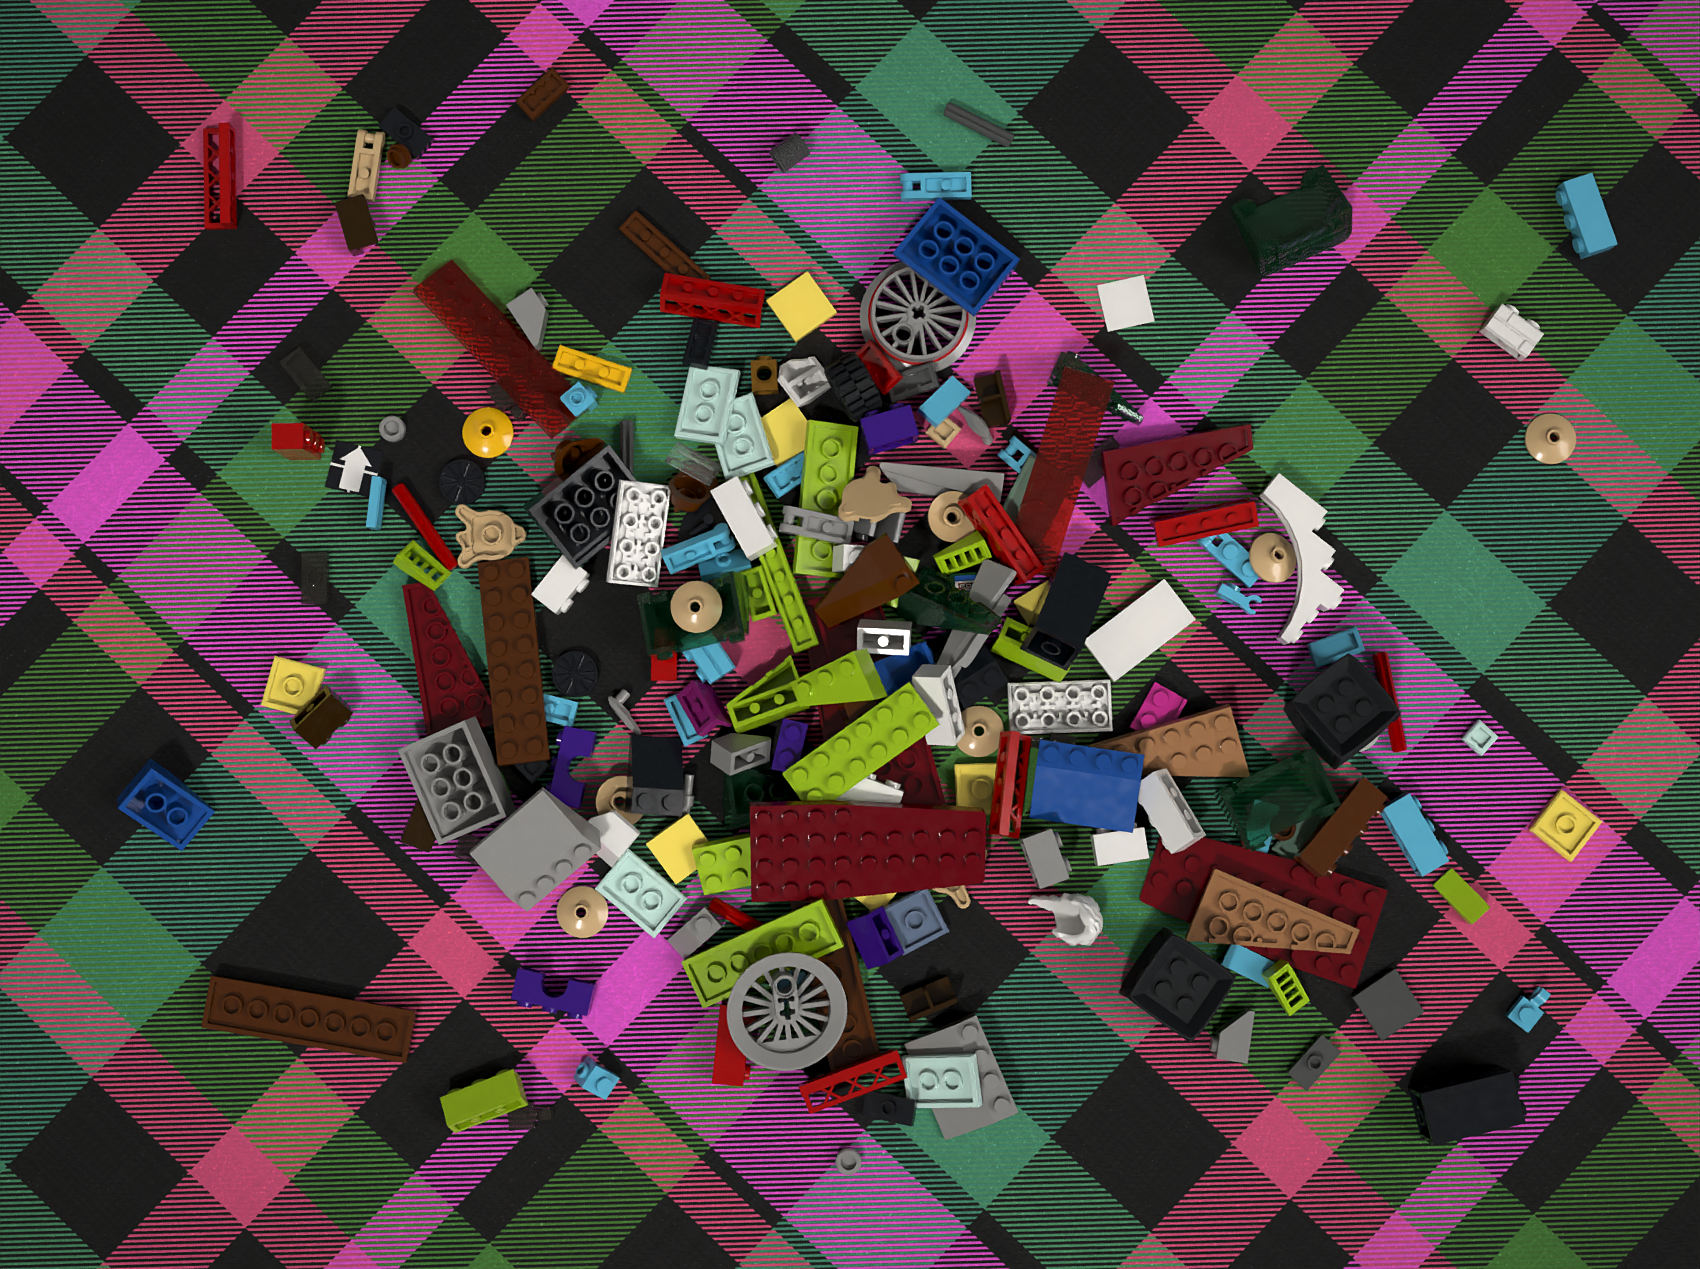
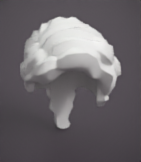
[1028,893,1103,946]

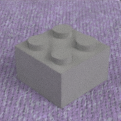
[1018,828,1072,889]

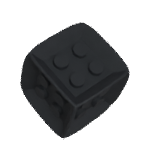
[1283,653,1401,769]
[1119,927,1236,1042]

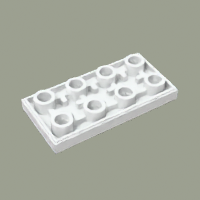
[606,479,670,587]
[1085,579,1196,682]
[1007,680,1113,734]

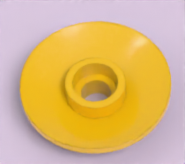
[462,407,514,458]

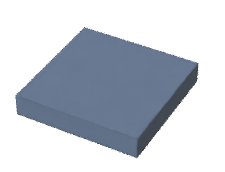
[883,889,949,956]

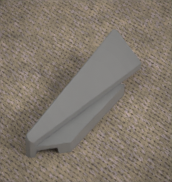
[879,462,1005,503]
[937,559,1017,679]

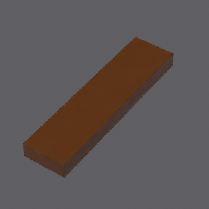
[618,210,711,280]

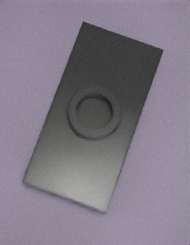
[888,361,940,403]
[1286,1034,1341,1091]

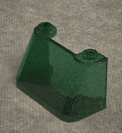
[1231,165,1352,276]
[637,571,749,661]
[1213,748,1341,852]

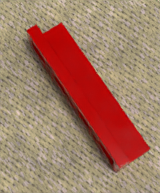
[203,122,237,230]
[660,273,765,328]
[957,484,1044,586]
[1149,498,1259,547]
[988,731,1031,839]
[799,1047,908,1114]

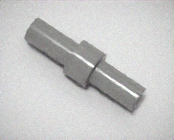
[679,774,694,817]

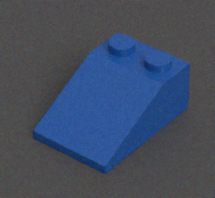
[117,759,215,851]

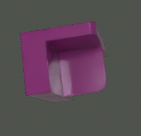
[676,680,733,737]

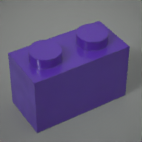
[771,718,809,772]
[846,906,904,969]

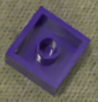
[860,403,919,456]

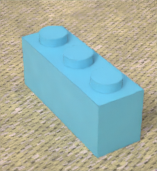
[1556,173,1618,259]
[1380,793,1449,877]

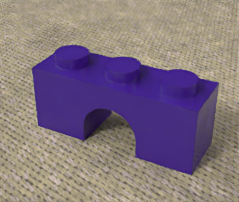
[546,726,597,808]
[511,966,597,1019]

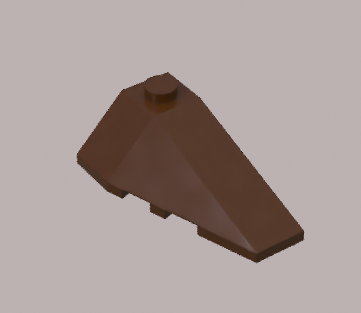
[814,532,920,628]

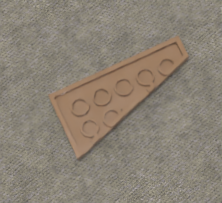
[1087,704,1250,777]
[1184,868,1360,954]

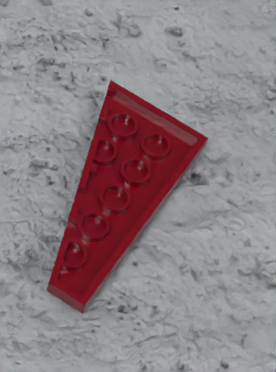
[1101,423,1254,527]
[402,582,494,737]

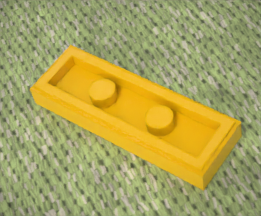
[551,345,633,394]

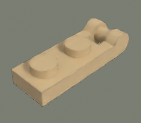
[347,129,385,202]

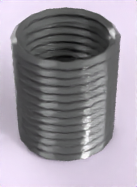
[769,132,810,173]

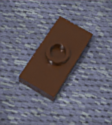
[515,67,570,122]

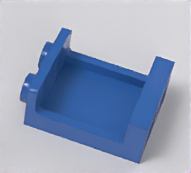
[874,641,935,703]

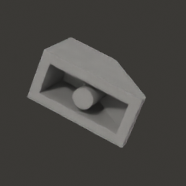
[506,288,549,351]
[710,733,771,776]
[667,906,723,959]
[1209,1008,1255,1063]

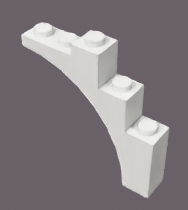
[1259,473,1344,645]

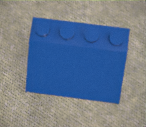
[893,197,1020,317]
[1029,740,1144,833]

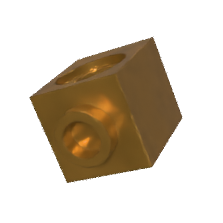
[751,356,779,395]

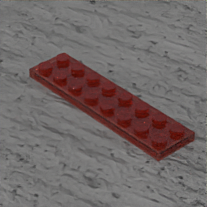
[413,260,589,439]
[1015,366,1115,577]

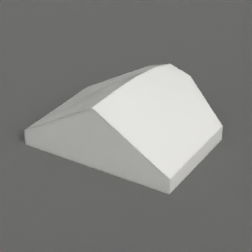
[777,356,831,407]
[588,810,641,867]

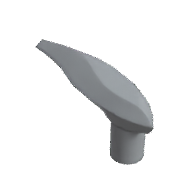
[958,406,993,445]
[608,689,642,736]

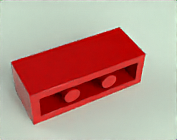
[271,423,325,461]
[712,1002,756,1087]

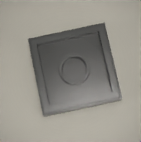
[1351,968,1424,1041]

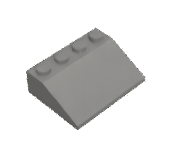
[398,716,516,845]
[470,787,601,912]
[904,1012,1018,1140]

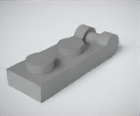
[779,506,854,545]

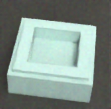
[1460,720,1498,756]

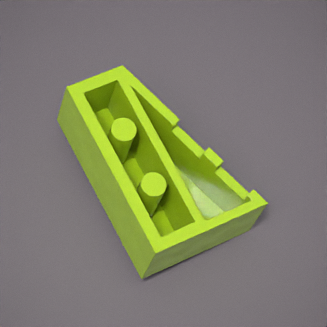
[790,648,888,707]
[726,655,810,734]

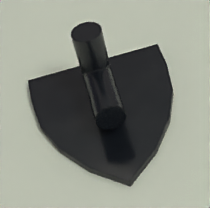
[678,496,735,544]

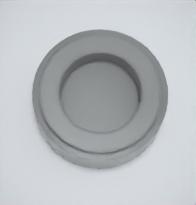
[379,416,406,442]
[835,1147,861,1175]

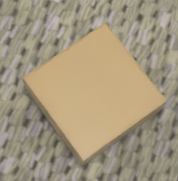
[925,417,961,449]

